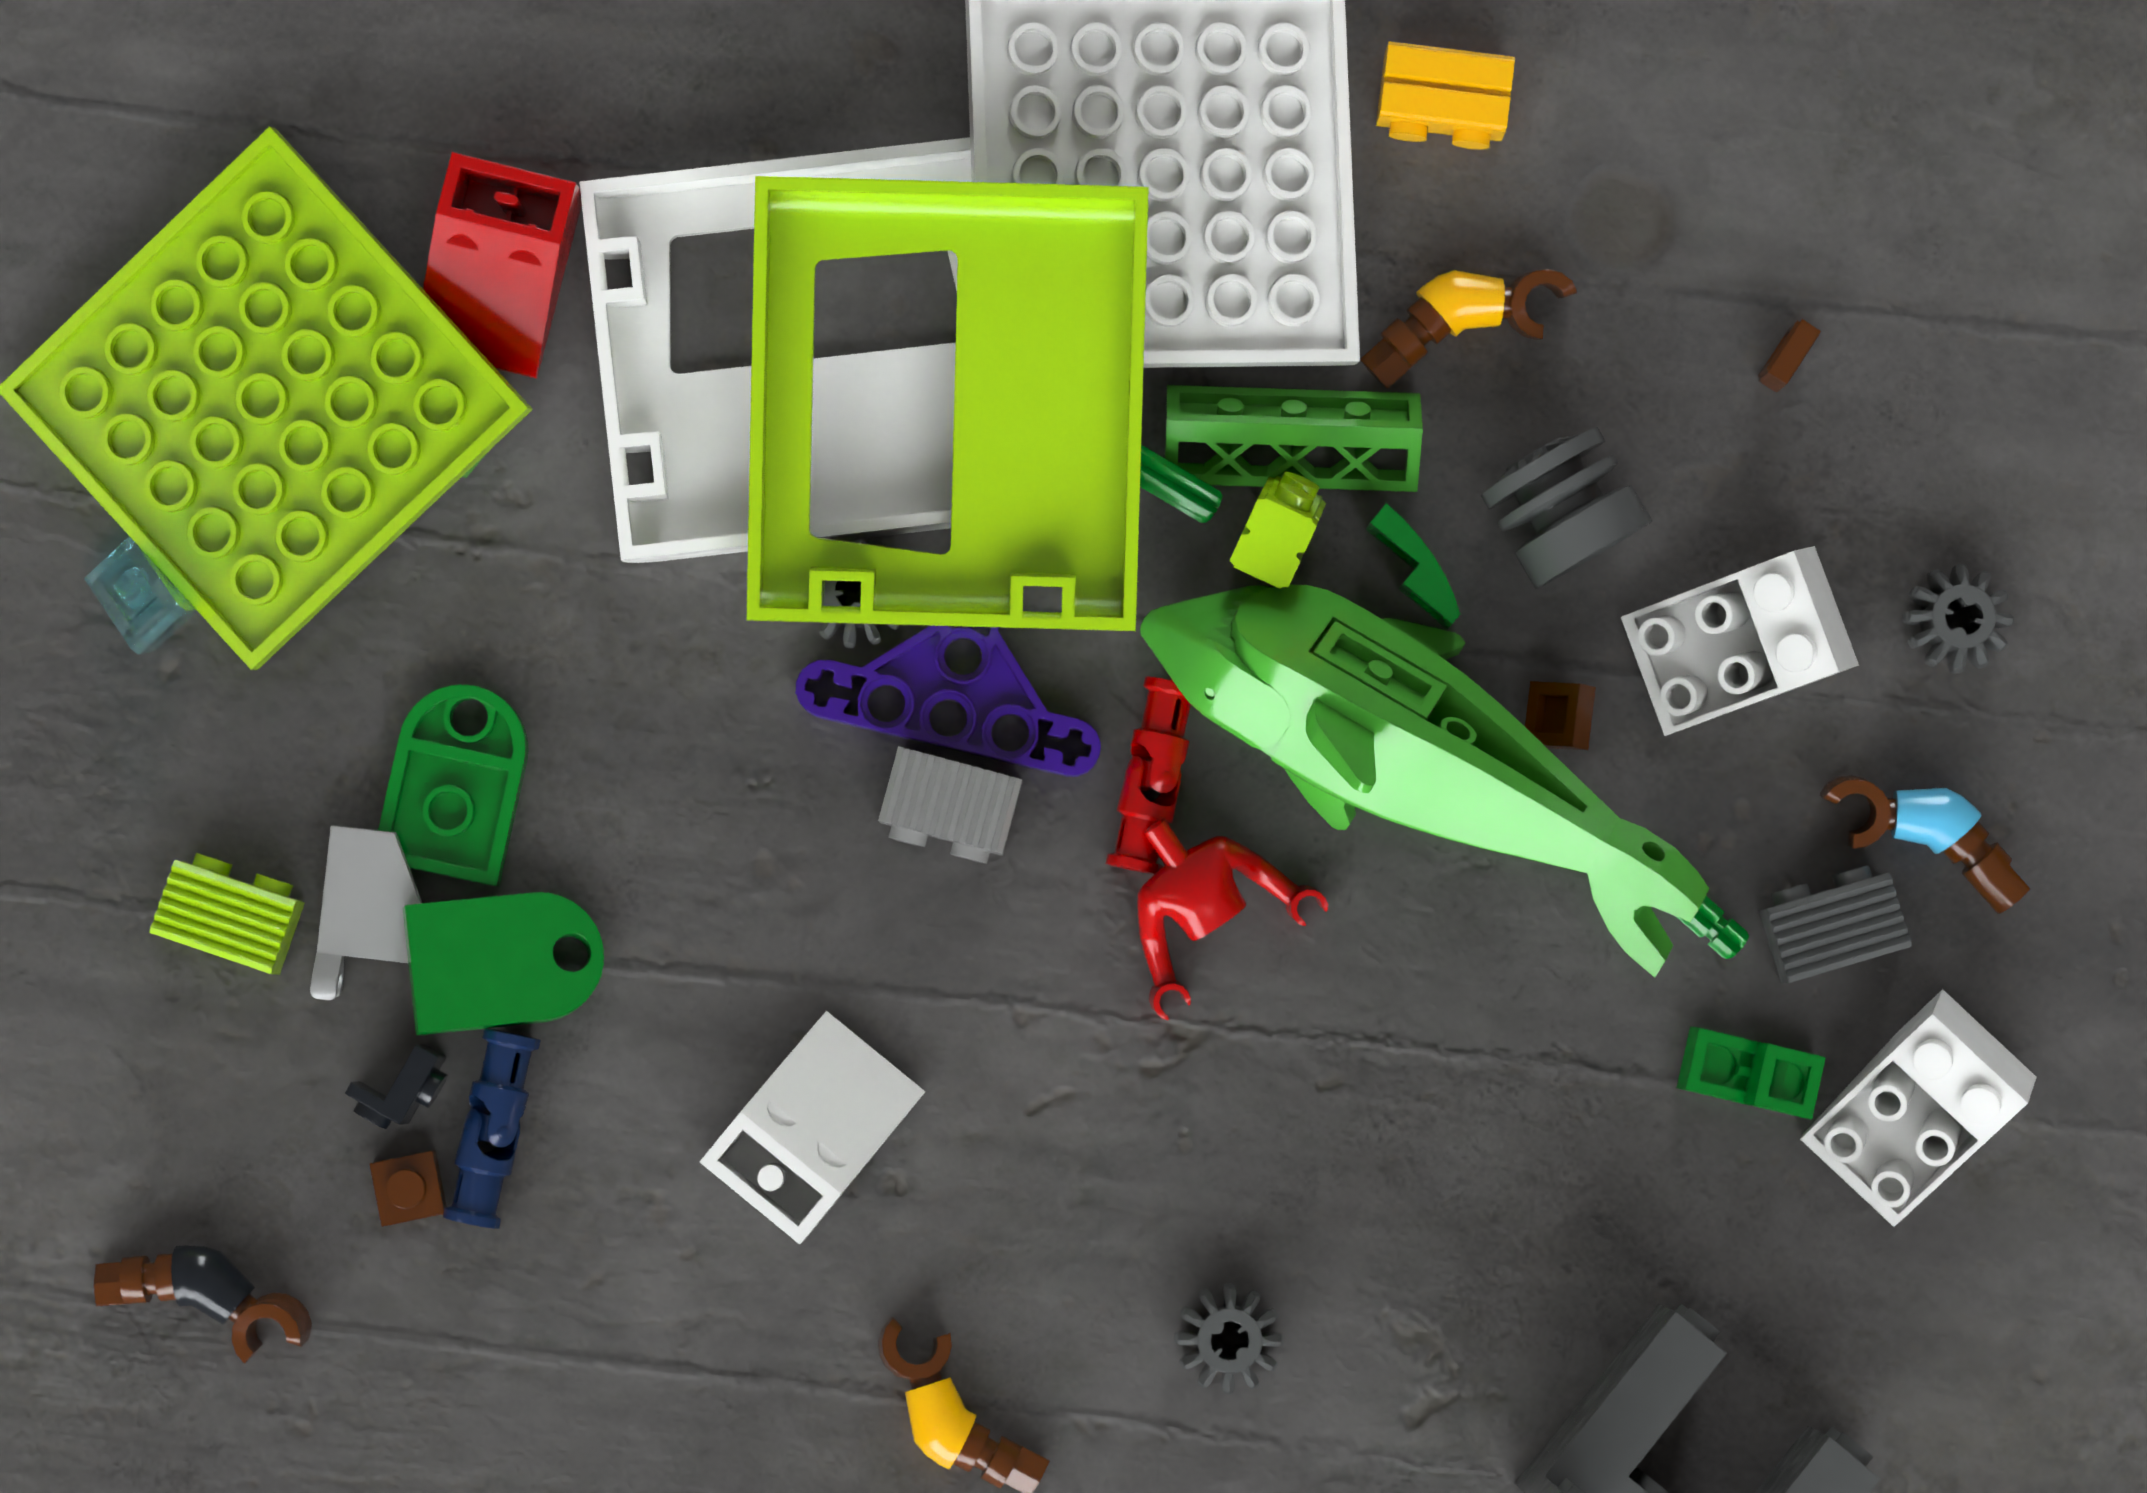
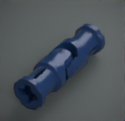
[443,1028,541,1229]

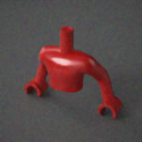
[1137,818,1328,1020]

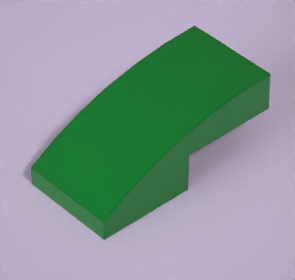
[1366,503,1460,629]
[1676,1026,1826,1120]

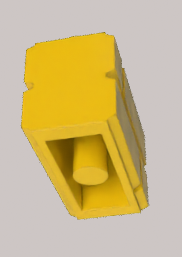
[1376,41,1515,150]

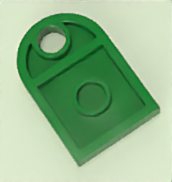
[378,685,528,887]
[403,892,604,1036]

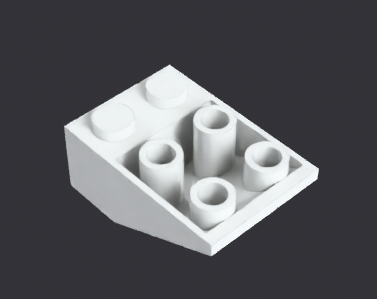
[1621,546,1859,736]
[1800,989,2037,1227]
[700,1011,926,1244]

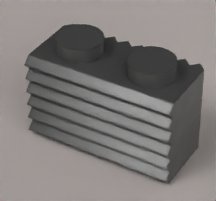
[1758,865,1912,984]

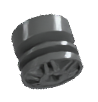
[1481,427,1652,589]

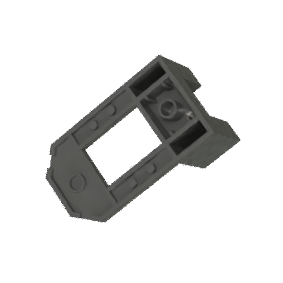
[1515,1304,1881,1493]

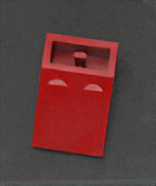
[423,152,582,379]

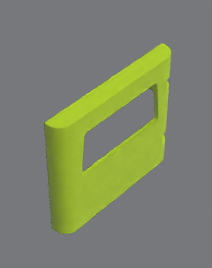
[746,176,1149,631]

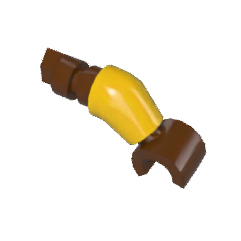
[1360,269,1577,389]
[878,1317,1050,1493]

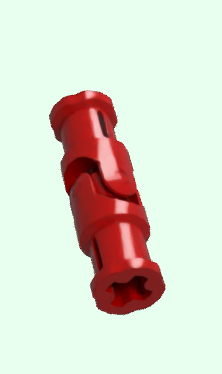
[1105,676,1191,875]

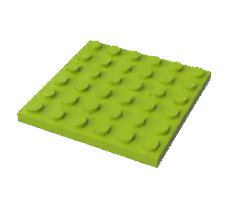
[0,126,533,670]

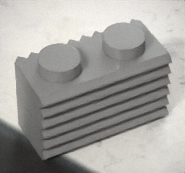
[878,746,1023,864]

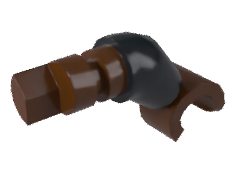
[93,1245,312,1364]

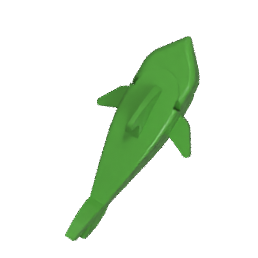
[1140,585,1709,978]

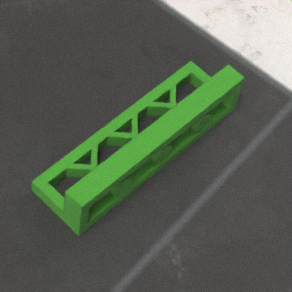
[1165,385,1423,492]

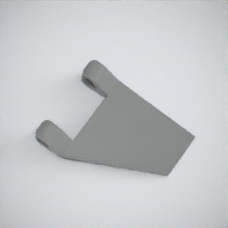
[310,825,422,1005]

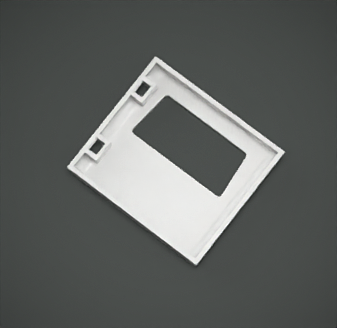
[579,137,972,563]

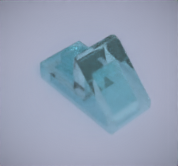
[84,536,197,655]

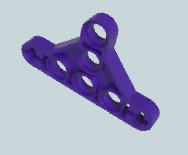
[795,626,1101,777]

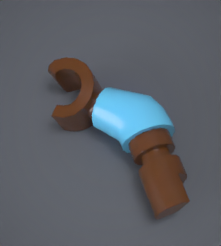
[1819,775,2030,914]

